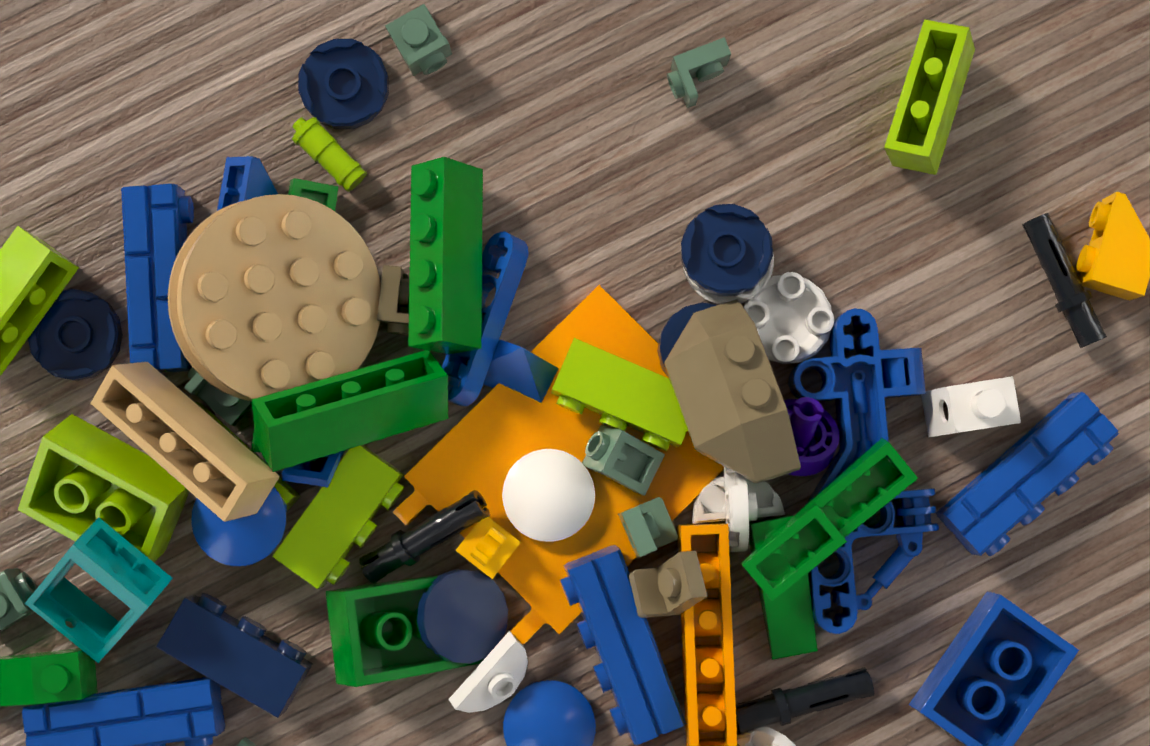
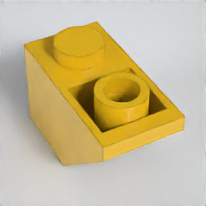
[1076,192,1150,301]

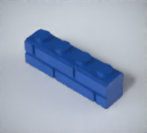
[121,184,194,373]
[936,392,1119,556]
[560,545,687,745]
[22,677,225,746]

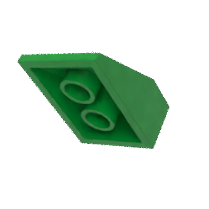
[325,575,485,687]

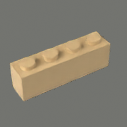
[90,362,280,522]

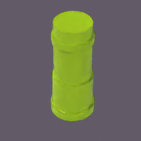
[292,117,367,192]

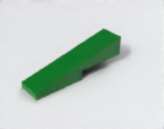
[741,438,918,602]

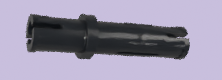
[1022,213,1107,348]
[359,490,490,583]
[736,667,875,734]

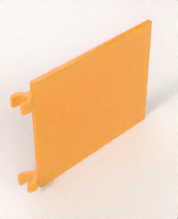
[393,285,724,645]

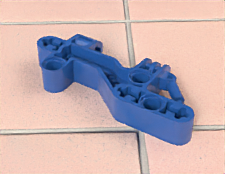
[788,308,939,634]

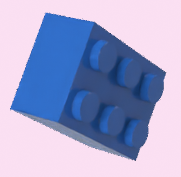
[909,591,1079,746]

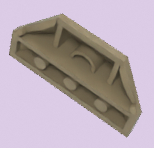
[665,299,801,484]

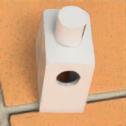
[921,376,1021,437]

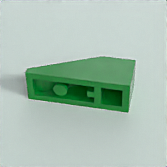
[749,515,818,660]
[0,648,98,706]

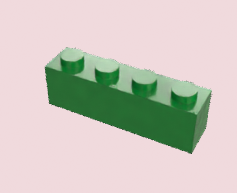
[408,157,483,355]
[252,350,448,472]

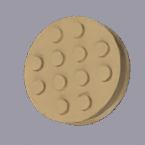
[168,194,381,402]

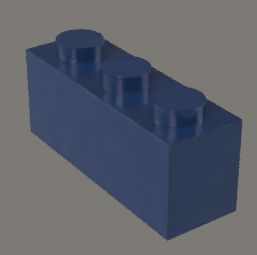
[156,593,313,718]

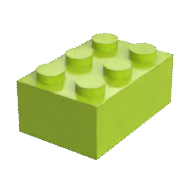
[18,414,190,562]

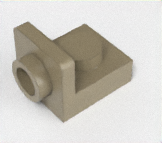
[377,265,409,336]
[629,551,708,618]

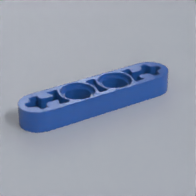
[442,231,529,406]

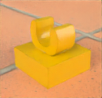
[455,517,521,579]

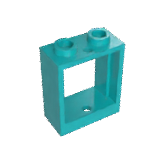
[25,517,173,663]

